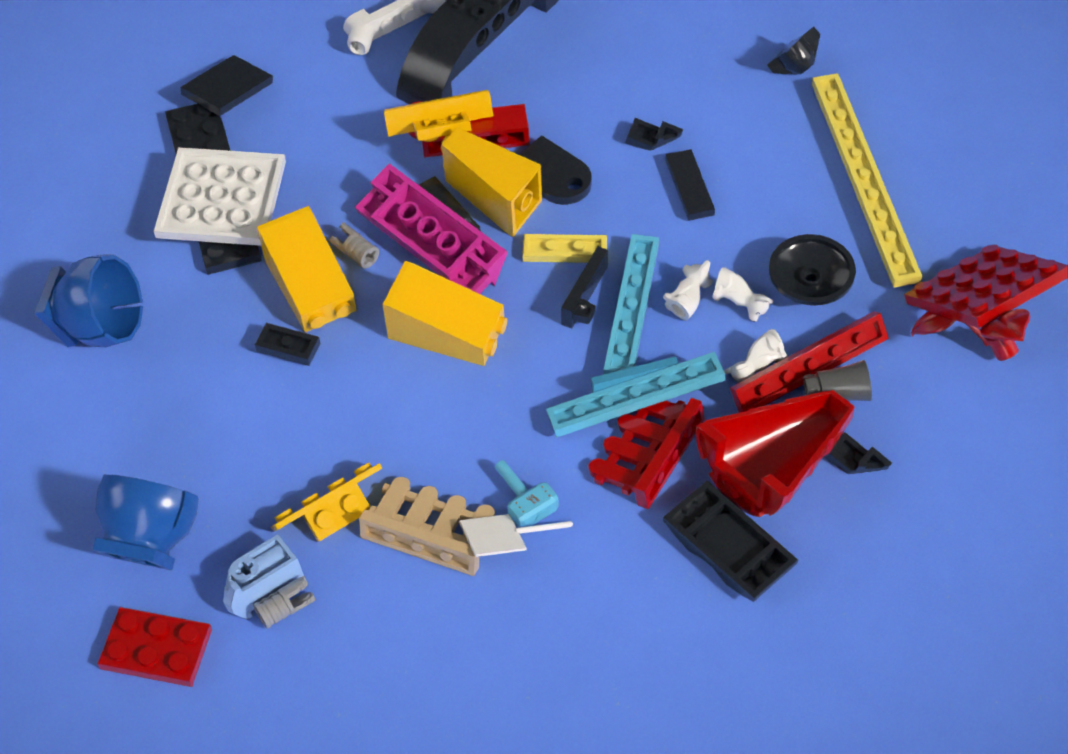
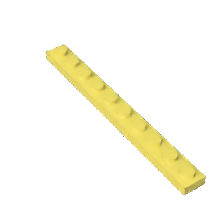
[812,73,922,288]

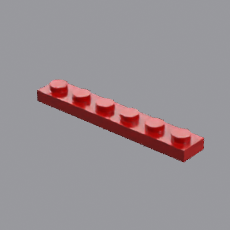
[730,311,889,413]

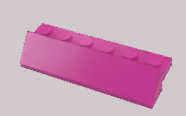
[355,163,507,294]

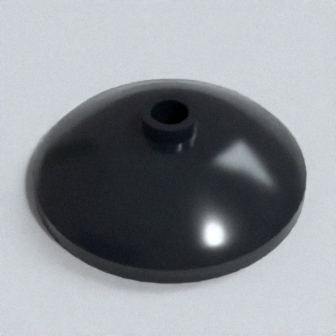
[769,234,856,306]

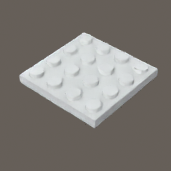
[154,147,286,246]

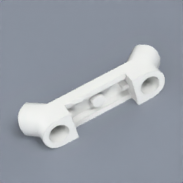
[343,0,447,55]

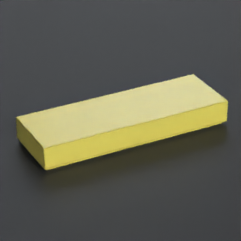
[523,234,607,263]

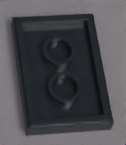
[180,55,273,116]

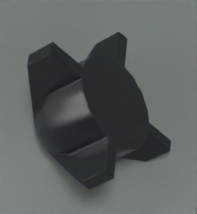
[767,26,821,74]

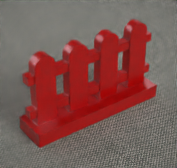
[588,398,705,510]

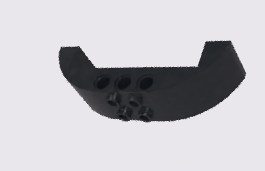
[396,0,559,104]

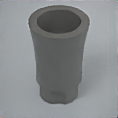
[803,360,872,401]

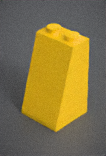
[441,127,542,237]
[257,205,357,332]
[382,261,507,366]

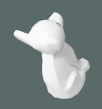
[663,260,713,321]
[713,267,774,322]
[724,329,787,383]

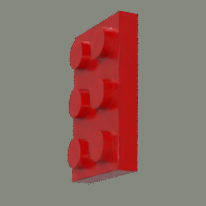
[98,607,212,687]

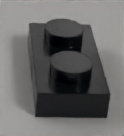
[255,323,321,366]

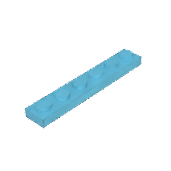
[603,234,659,374]
[546,352,726,438]

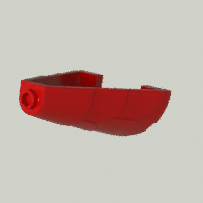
[696,390,855,517]

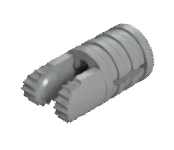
[328,222,379,269]
[253,576,316,629]

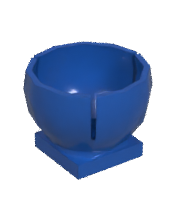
[34,254,143,347]
[92,475,199,570]

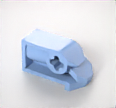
[223,534,304,619]

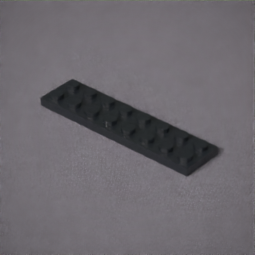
[165,104,262,275]

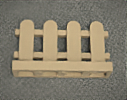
[359,477,495,576]

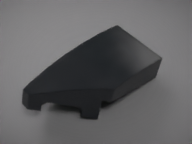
[625,118,683,151]
[824,432,892,474]

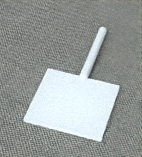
[459,514,573,557]

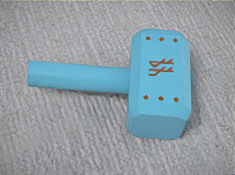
[495,460,559,528]

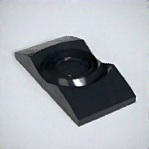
[663,481,798,602]

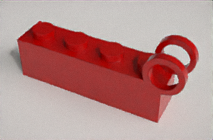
[408,101,530,158]

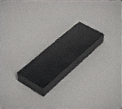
[665,149,715,221]

